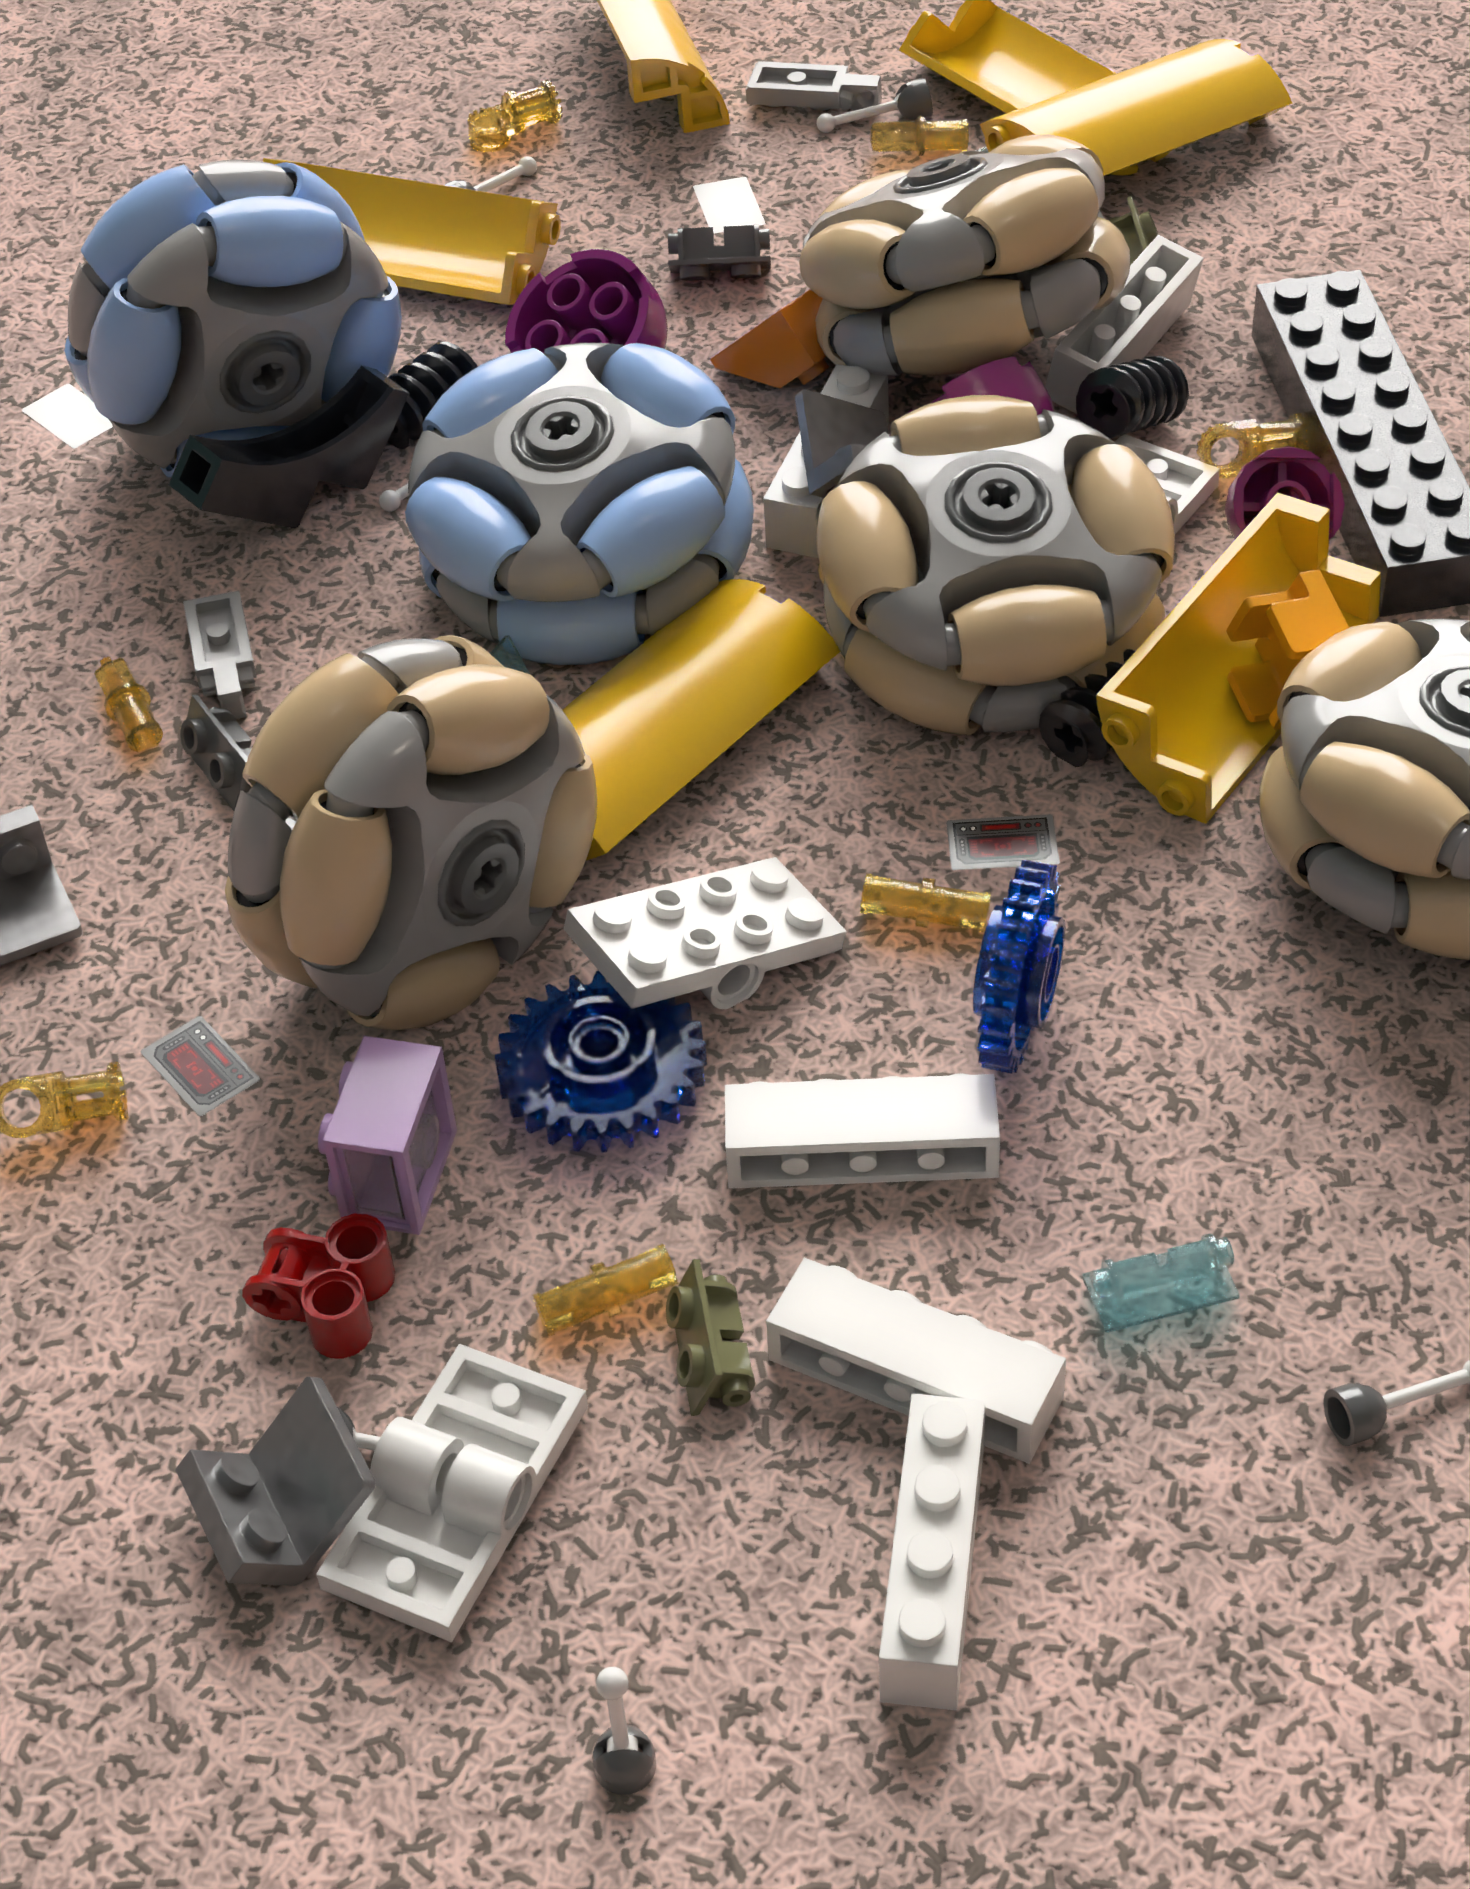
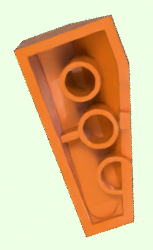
[710,289,829,389]

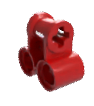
[242,1213,395,1359]

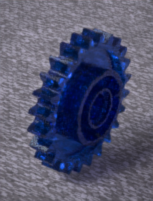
[973,859,1066,1074]
[495,971,707,1153]

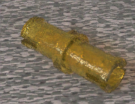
[860,873,991,933]
[532,1243,679,1337]

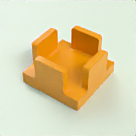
[1226,569,1349,730]

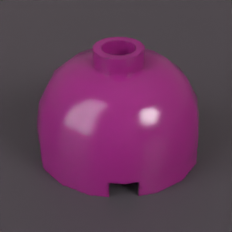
[1225,446,1345,540]

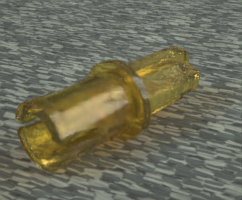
[870,116,969,156]
[94,656,163,752]

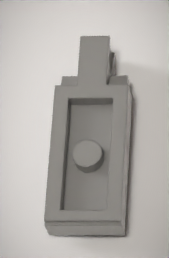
[745,61,882,111]
[183,591,257,719]

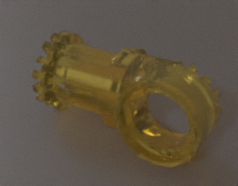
[467,80,563,152]
[1196,413,1309,479]
[0,1061,129,1138]

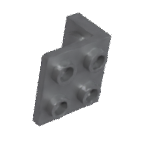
[795,389,888,498]
[0,805,83,966]
[175,1377,375,1586]

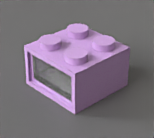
[318,1036,457,1235]

